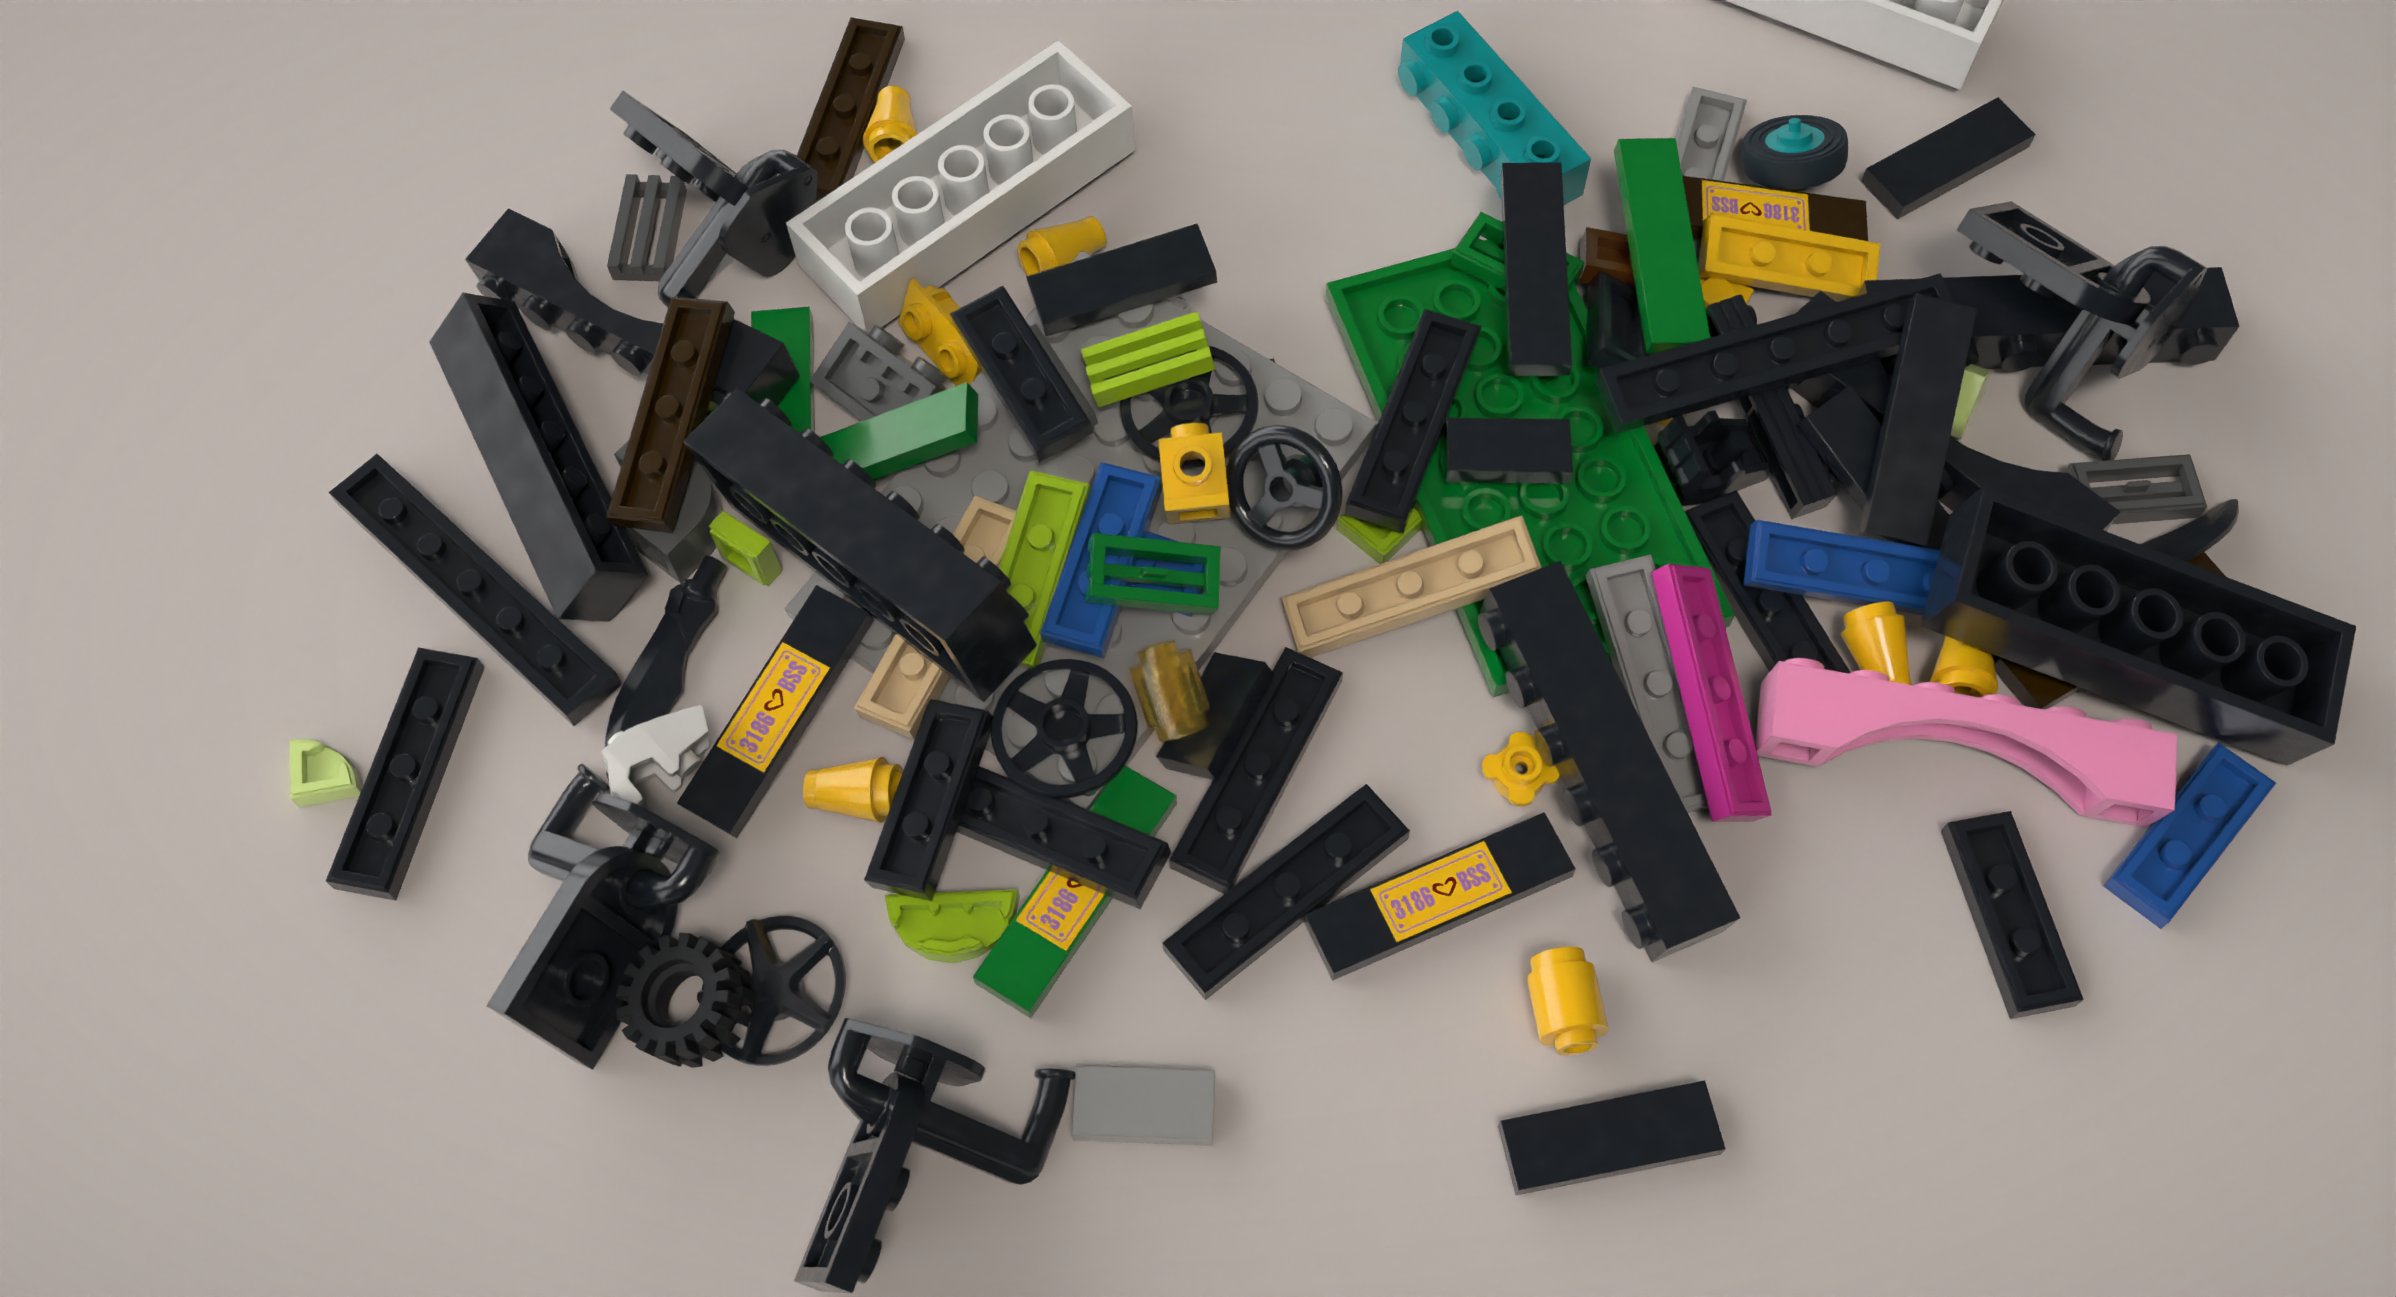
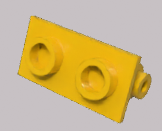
[898,278,982,386]

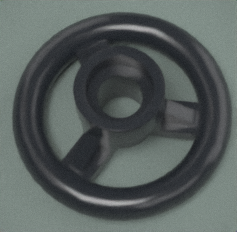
[1226,425,1343,551]

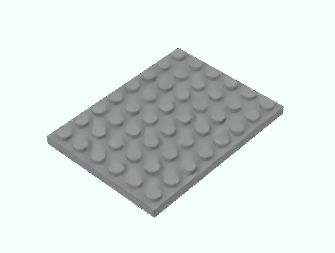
[784,251,1377,810]

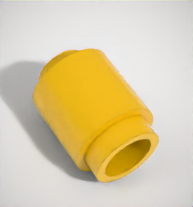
[1527,947,1609,1055]

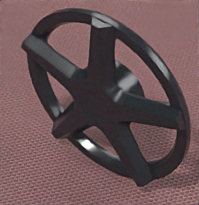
[1120,346,1259,468]
[991,659,1138,798]
[697,916,846,1066]

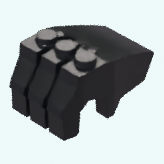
[1654,410,1770,506]

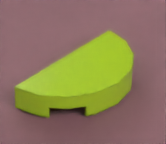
[885,889,1020,963]

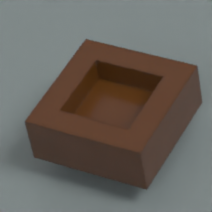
[1580,227,1636,288]

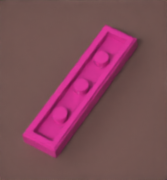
[1651,564,1772,822]

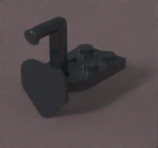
[610,91,818,320]
[1957,201,2207,461]
[487,763,720,1070]
[794,1018,1076,1293]

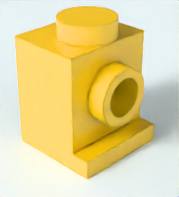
[1158,423,1231,524]

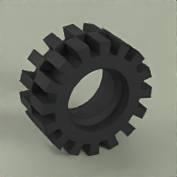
[616,933,755,1068]

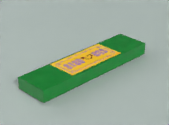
[973,766,1177,1018]

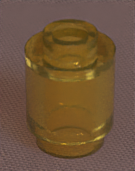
[1129,639,1210,741]

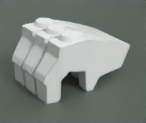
[601,705,709,807]

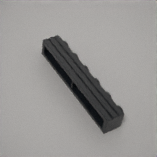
[1705,294,1838,519]

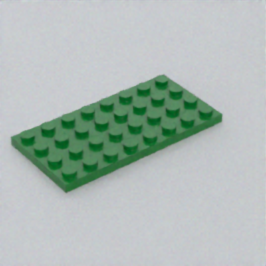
[1326,239,1735,697]

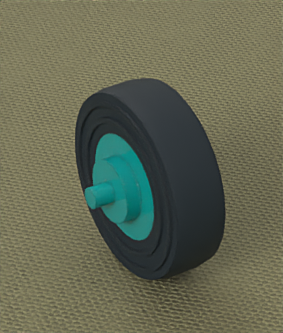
[1742,115,1848,189]

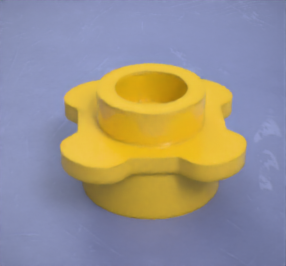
[1482,732,1560,807]

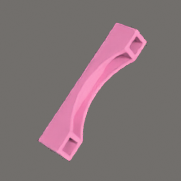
[1755,658,2178,827]

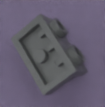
[809,322,948,421]

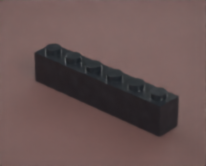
[1858,267,2240,376]
[429,292,648,621]
[1478,561,1741,963]

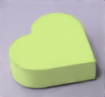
[1951,364,1992,439]

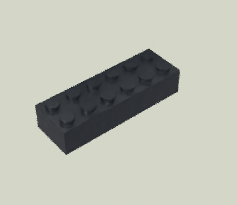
[683,388,1037,702]
[1921,485,2356,766]

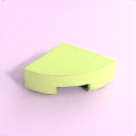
[290,739,363,807]

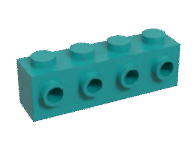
[1398,10,1591,205]

